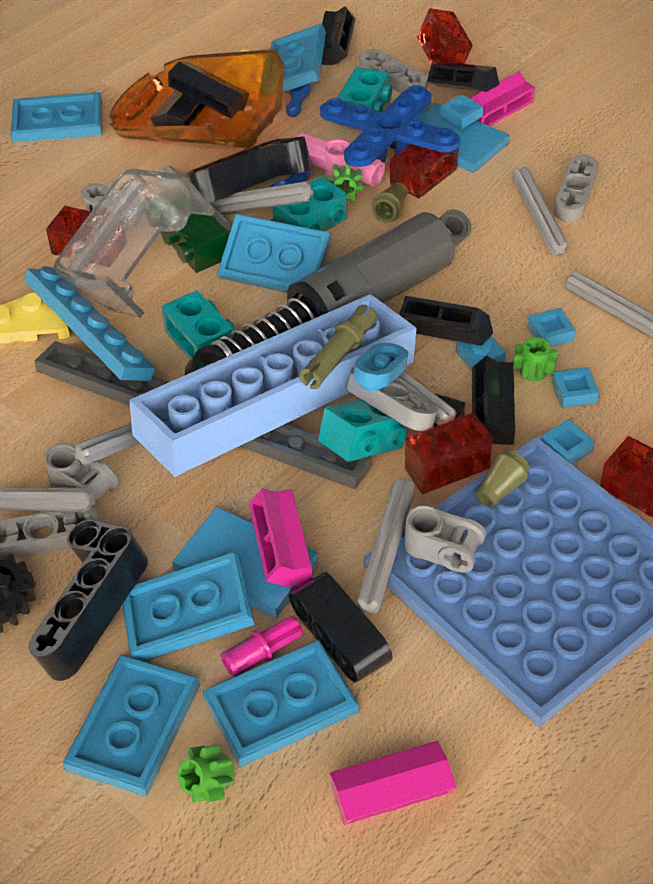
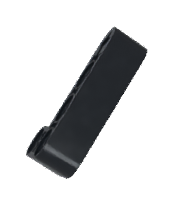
[187,136,313,204]
[29,520,148,681]

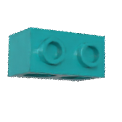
[337,67,393,125]
[272,176,347,231]
[161,290,237,368]
[318,399,408,462]

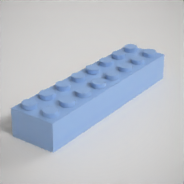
[129,294,416,477]

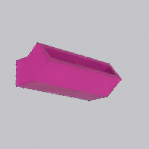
[469,71,535,126]
[249,488,312,587]
[330,741,457,825]

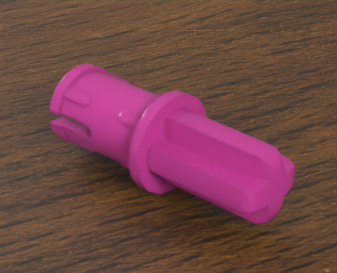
[220,616,303,677]

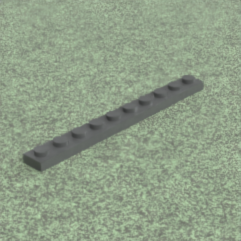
[35,341,372,489]

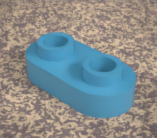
[353,343,408,391]

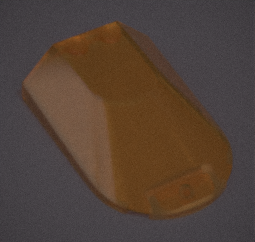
[109,49,284,149]

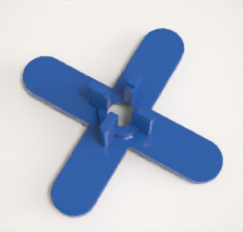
[320,85,460,167]

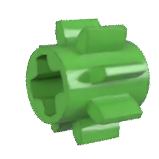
[325,163,364,202]
[513,337,558,381]
[178,745,234,803]

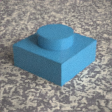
[440,94,483,129]
[527,308,575,347]
[456,336,506,371]
[552,367,599,408]
[540,419,595,464]

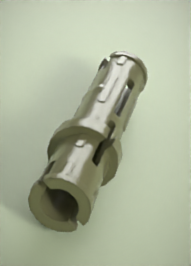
[299,305,377,389]

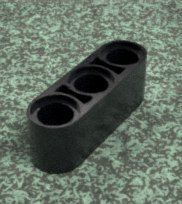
[288,572,393,683]

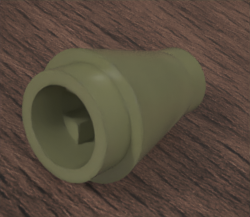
[372,182,408,222]
[475,450,530,508]

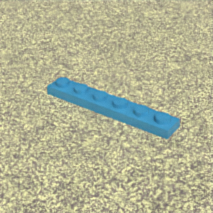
[24,266,155,381]

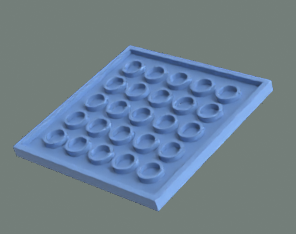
[364,437,653,728]

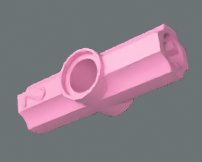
[298,133,385,188]

